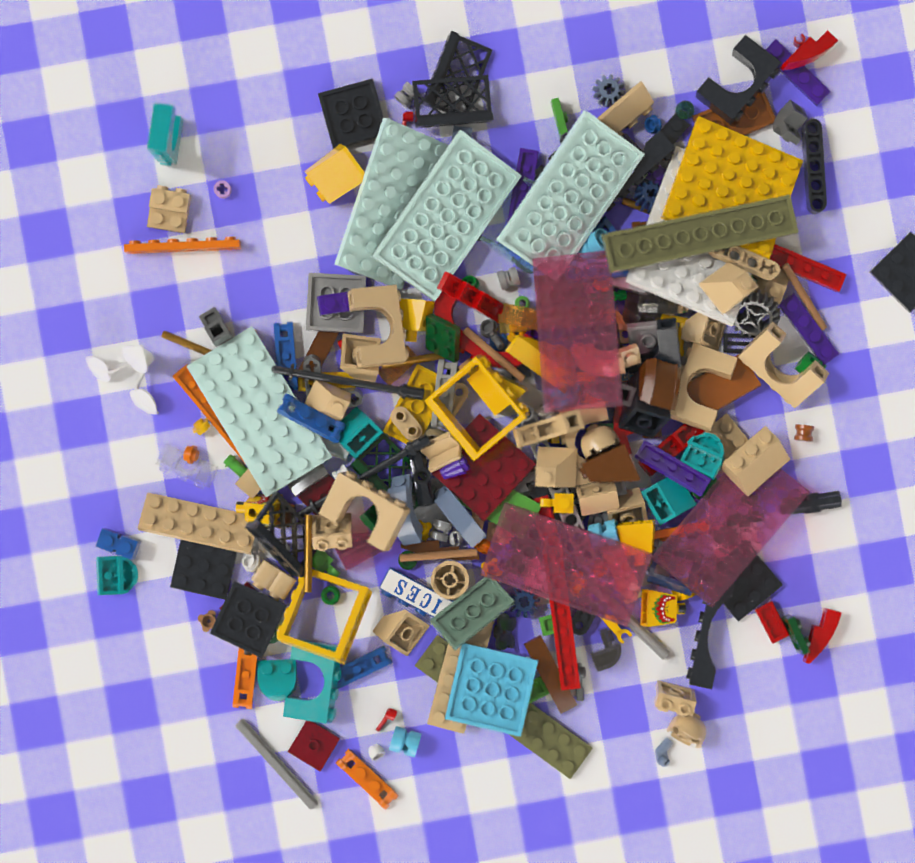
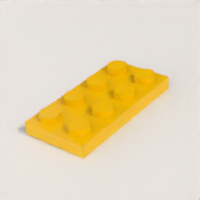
[383,364,437,444]

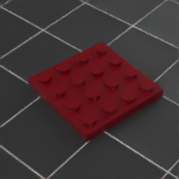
[430,413,536,522]

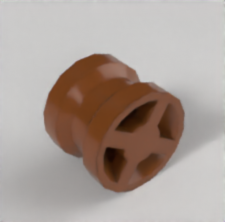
[794,424,814,442]

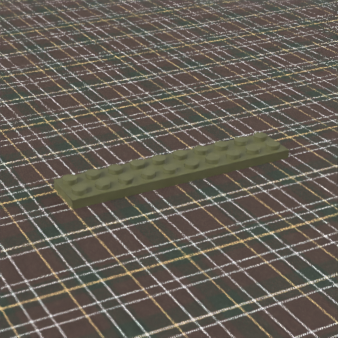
[601,195,799,274]
[415,634,593,779]

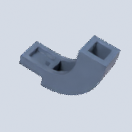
[388,474,423,546]
[434,486,487,548]

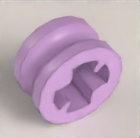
[213,180,232,199]

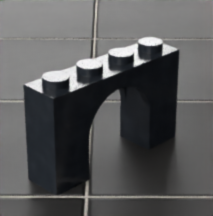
[696,35,781,125]
[598,318,681,373]

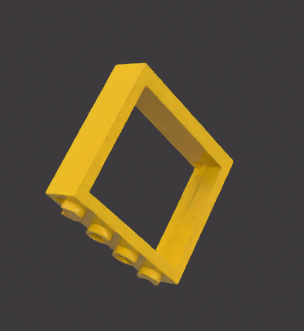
[425,355,530,461]
[277,569,373,664]

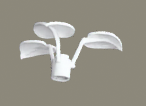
[85,344,159,415]

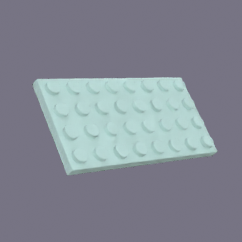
[496,110,645,282]
[334,118,449,290]
[372,130,522,301]
[186,326,332,498]

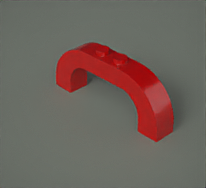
[434,292,534,370]

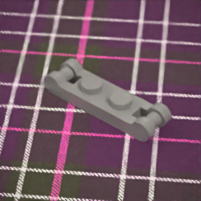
[431,359,458,429]

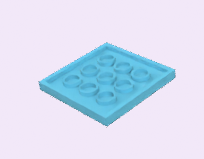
[445,643,538,737]

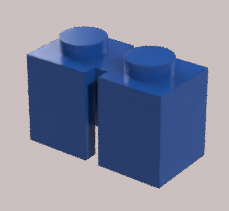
[95,528,141,560]

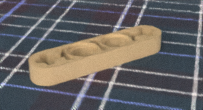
[708,246,780,280]

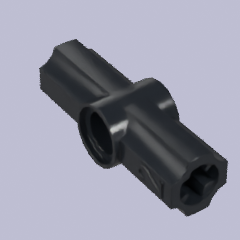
[408,451,435,507]
[781,491,842,516]

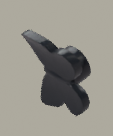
[493,613,516,650]

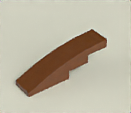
[401,540,480,560]
[524,635,577,714]

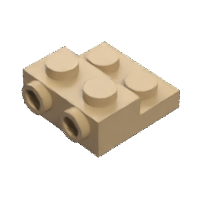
[147,185,192,233]
[702,413,748,467]
[312,513,352,551]
[654,680,697,717]

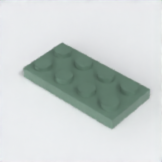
[430,573,515,650]

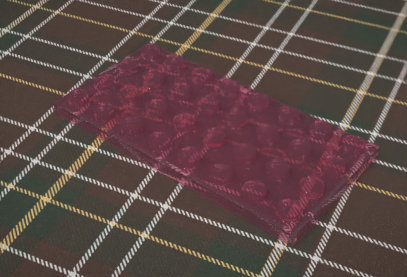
[532,251,623,413]
[651,468,810,607]
[481,502,653,627]

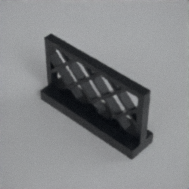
[422,31,493,113]
[412,75,494,128]
[245,491,318,577]

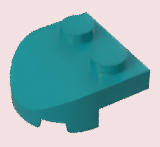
[680,432,725,480]
[96,556,138,595]
[257,659,297,701]

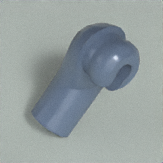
[655,737,674,767]

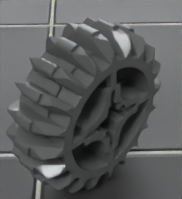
[733,289,781,338]

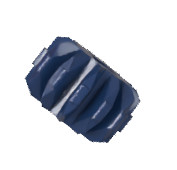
[633,180,659,214]
[509,585,540,618]

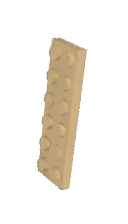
[138,492,255,555]
[427,621,494,734]

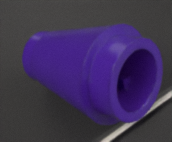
[440,456,470,480]

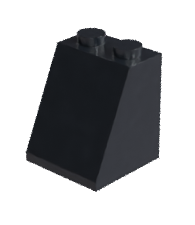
[618,370,671,439]

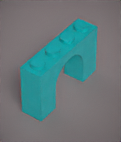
[147,102,184,167]
[283,639,341,724]

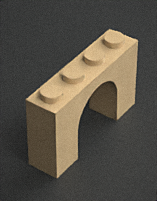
[347,285,409,368]
[738,321,830,408]
[671,343,738,433]
[555,400,609,486]
[319,471,411,551]

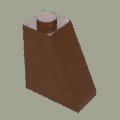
[579,443,641,482]

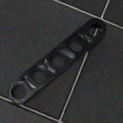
[802,119,827,215]

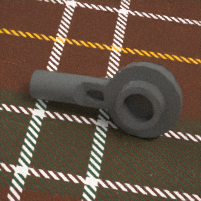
[480,319,504,350]
[576,663,586,701]

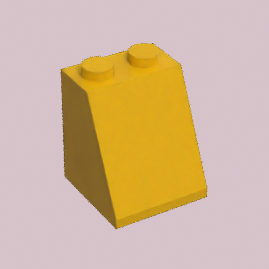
[304,144,365,204]
[466,366,528,416]

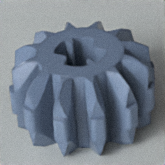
[592,74,625,107]

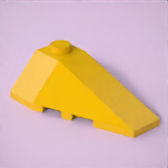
[506,335,576,394]

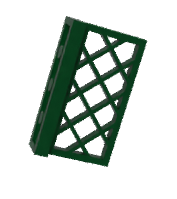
[350,434,437,510]

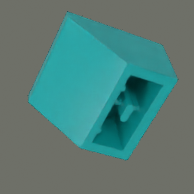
[330,406,383,460]
[641,477,697,525]

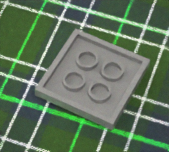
[306,273,366,334]

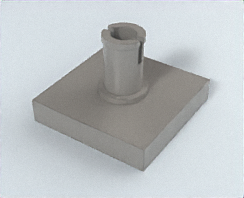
[627,321,658,354]

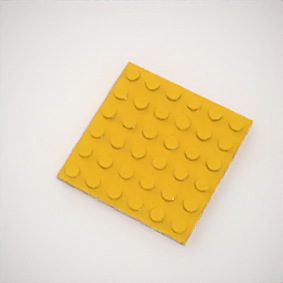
[661,116,803,259]

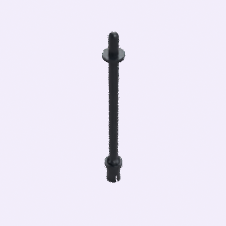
[271,363,424,400]
[298,433,432,518]

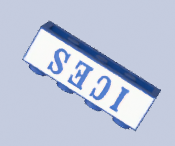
[379,567,453,617]

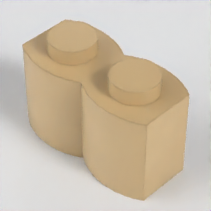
[251,559,297,601]

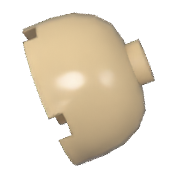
[581,424,621,460]
[431,561,469,599]
[667,713,706,748]

